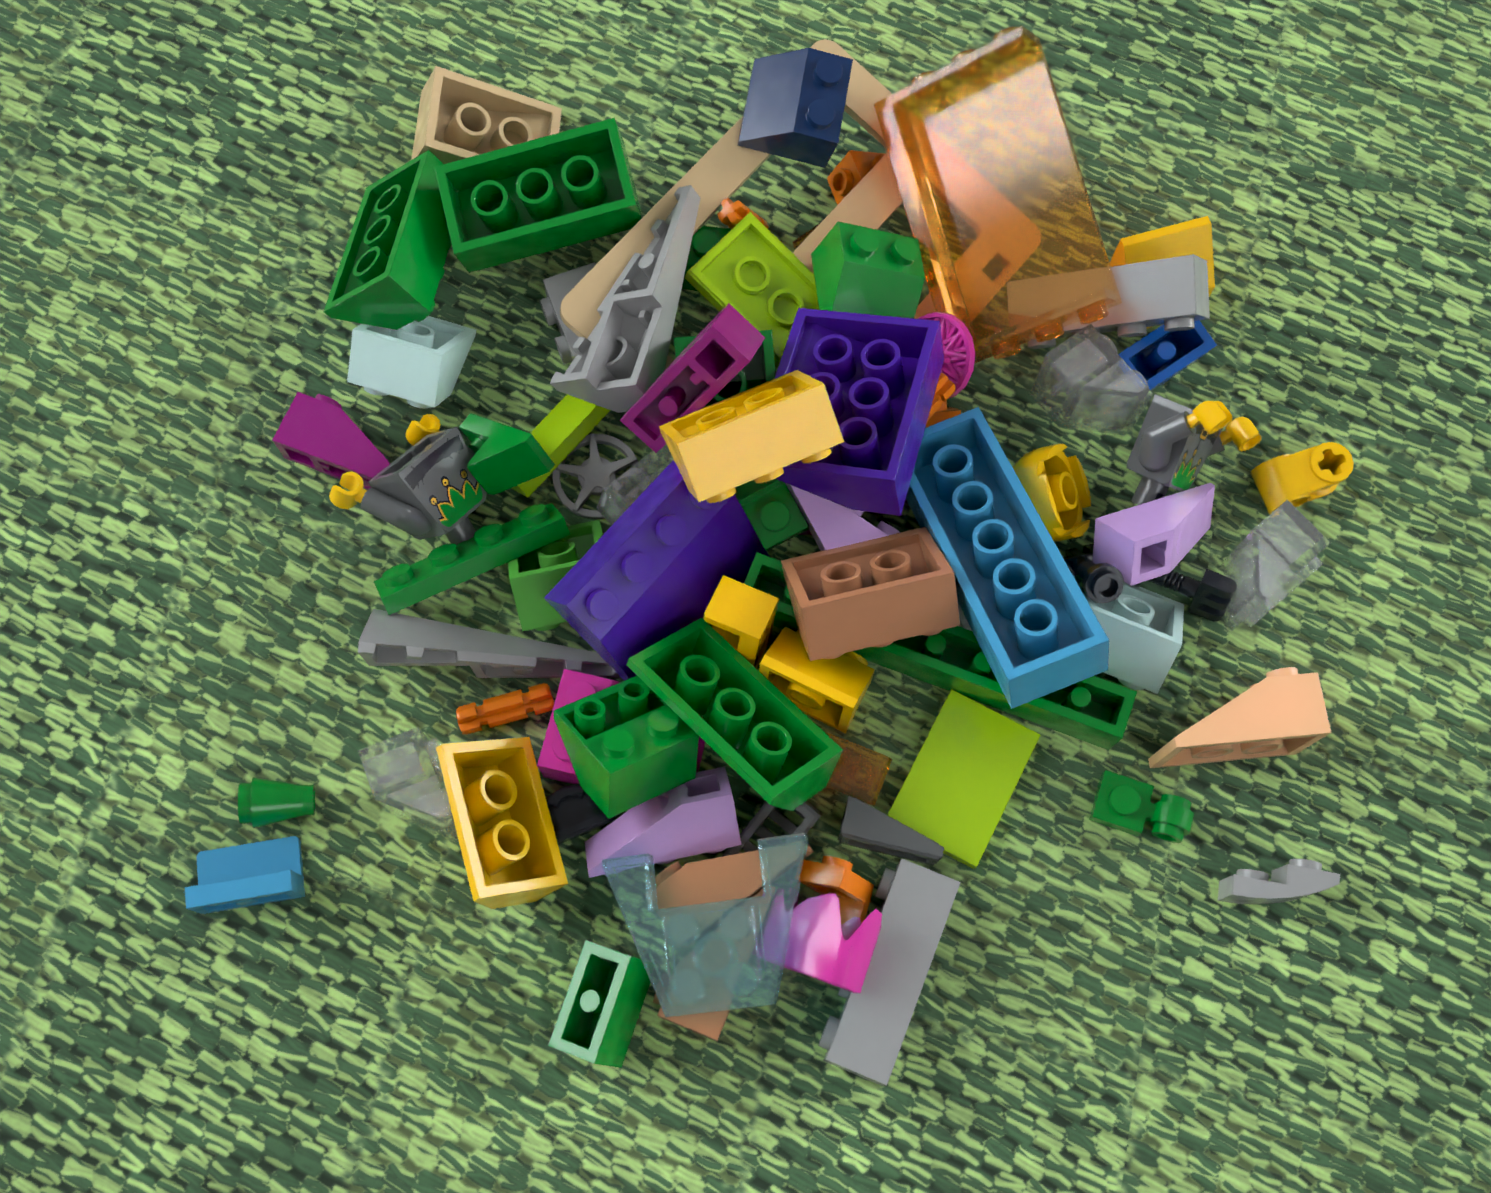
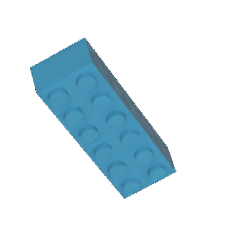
[906,407,1109,709]

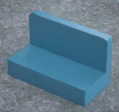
[185,836,305,914]

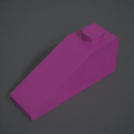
[620,303,765,453]
[272,392,391,490]

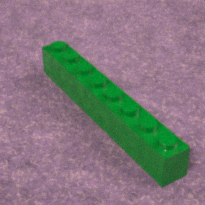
[744,552,1137,750]

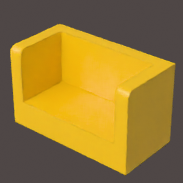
[704,575,779,669]

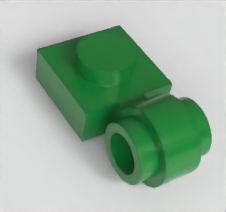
[1089,770,1194,843]

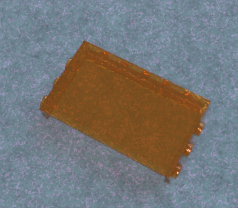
[874,26,1122,364]

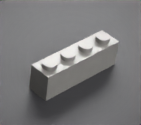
[1008,254,1210,349]
[818,859,961,1086]

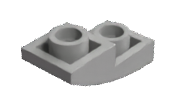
[1217,859,1340,905]

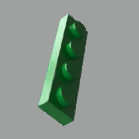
[374,503,570,615]

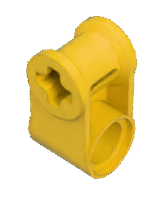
[1250,442,1354,516]

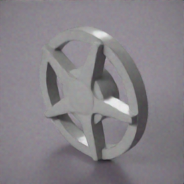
[552,434,641,519]

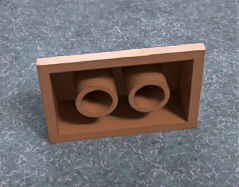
[781,527,960,661]

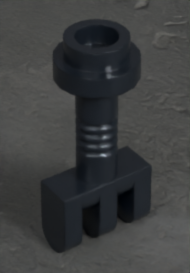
[1062,543,1124,603]
[1134,569,1237,622]

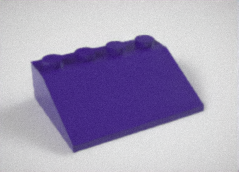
[774,308,944,516]
[544,460,770,681]

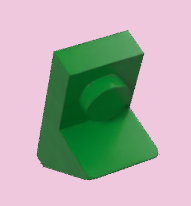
[459,413,555,495]
[735,479,809,552]

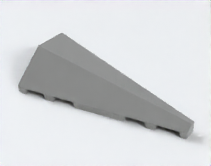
[550,185,700,413]
[358,609,620,678]

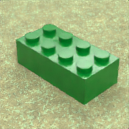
[434,117,643,273]

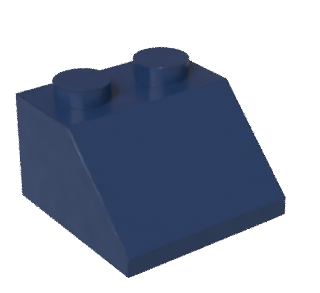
[737,47,853,168]

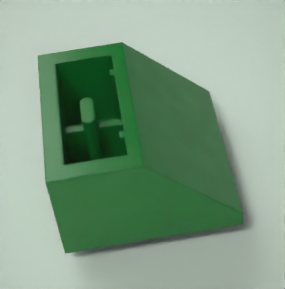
[554,676,699,819]

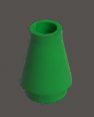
[238,777,315,828]

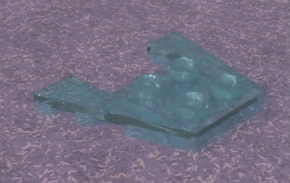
[602,833,808,1017]

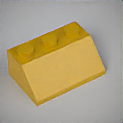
[659,370,844,503]
[436,737,568,909]

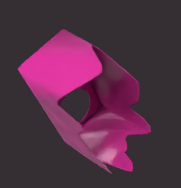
[752,886,882,994]

